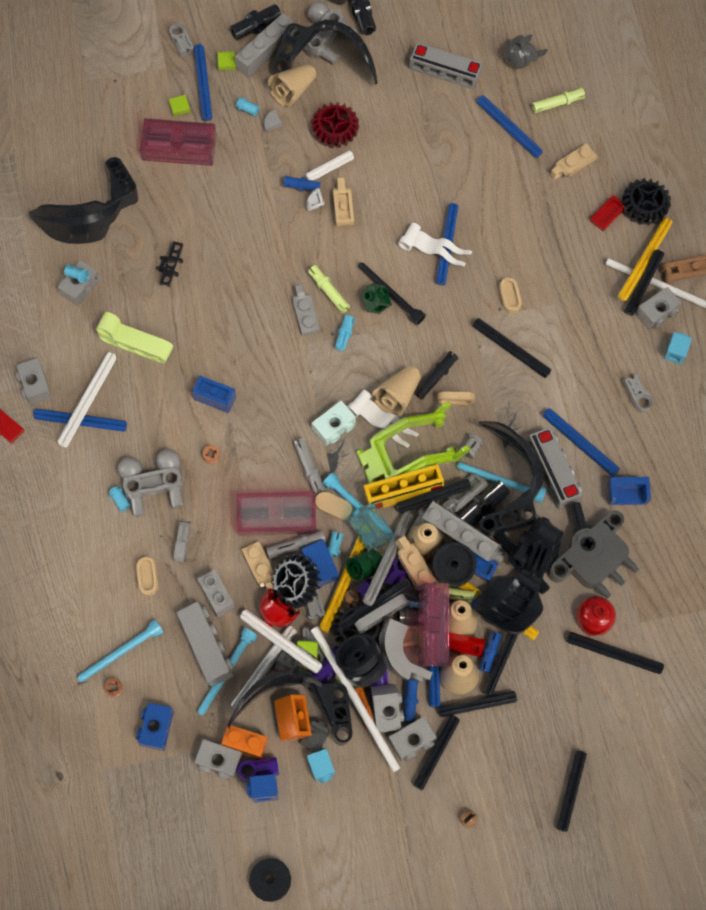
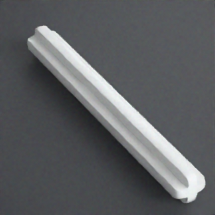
[240,609,322,674]
[231,625,297,709]

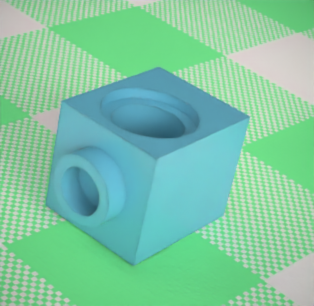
[664,332,692,365]
[307,749,335,783]

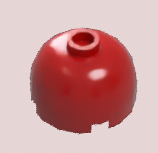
[259,589,300,627]
[576,596,616,636]

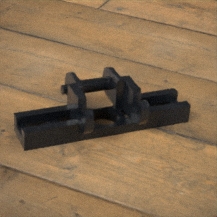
[156,241,183,287]

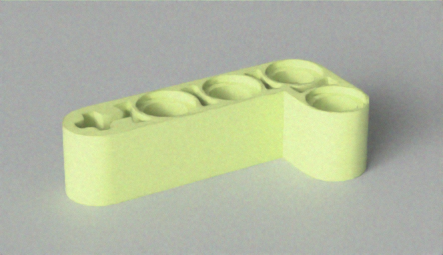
[96,312,173,364]

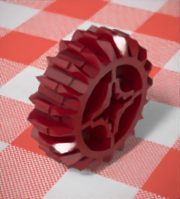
[311,102,359,149]

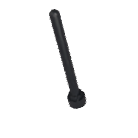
[358,262,426,326]

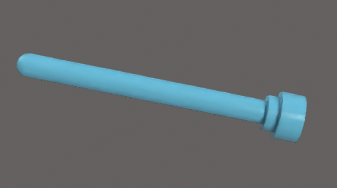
[457,462,547,503]
[323,472,393,541]
[77,619,164,682]
[198,627,258,715]

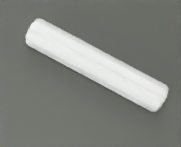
[305,151,354,181]

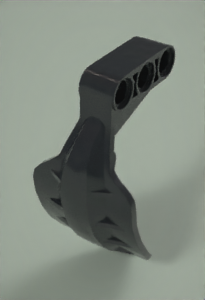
[274,19,378,85]
[29,157,139,244]
[479,421,543,536]
[471,521,563,634]
[227,669,353,746]

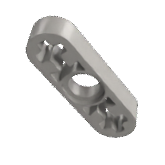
[354,594,409,633]

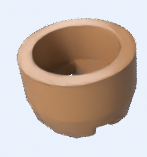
[344,589,360,606]
[460,810,477,828]

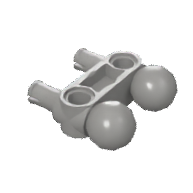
[290,1,358,64]
[118,449,183,517]

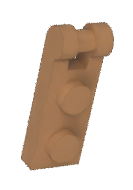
[661,255,706,284]

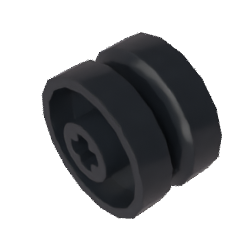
[432,542,477,588]
[335,633,388,687]

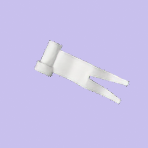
[398,223,472,266]
[347,390,419,448]

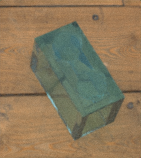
[348,503,394,551]

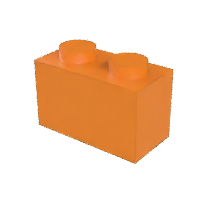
[274,695,312,741]
[221,725,268,760]

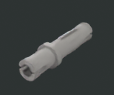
[293,438,325,494]
[266,530,326,559]

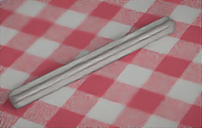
[363,512,413,606]

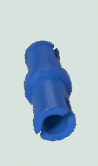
[284,175,321,192]
[478,631,503,673]
[403,680,419,722]

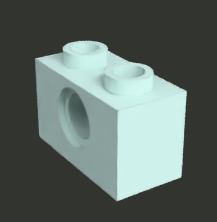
[312,401,356,446]

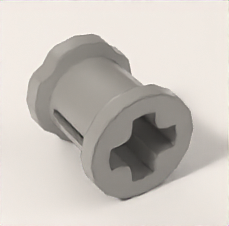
[459,433,484,459]

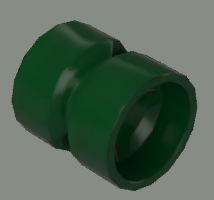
[346,549,382,582]

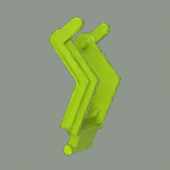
[356,402,471,484]

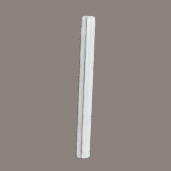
[58,352,116,448]

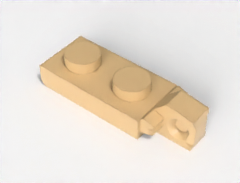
[550,143,597,180]
[333,178,354,226]
[395,536,436,591]
[241,541,274,593]

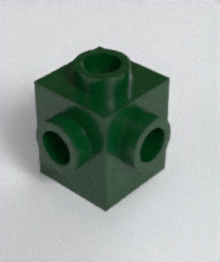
[361,283,392,314]

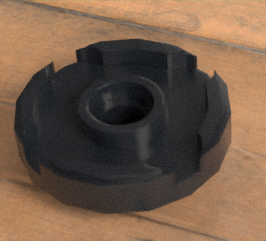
[249,858,291,902]

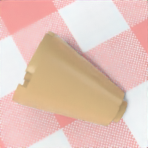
[268,64,316,107]
[372,366,421,417]
[406,523,444,561]
[438,600,478,636]
[439,654,479,695]

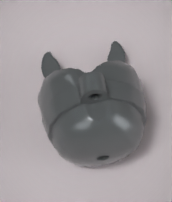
[504,34,548,69]

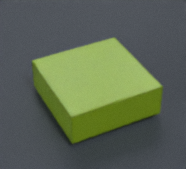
[217,51,236,70]
[169,95,191,117]

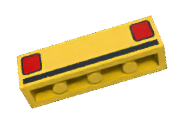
[364,464,444,512]

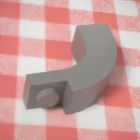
[379,619,433,682]

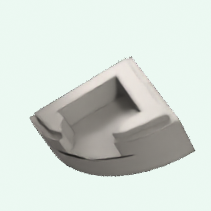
[264,109,282,132]
[306,188,325,211]

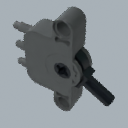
[548,502,639,599]

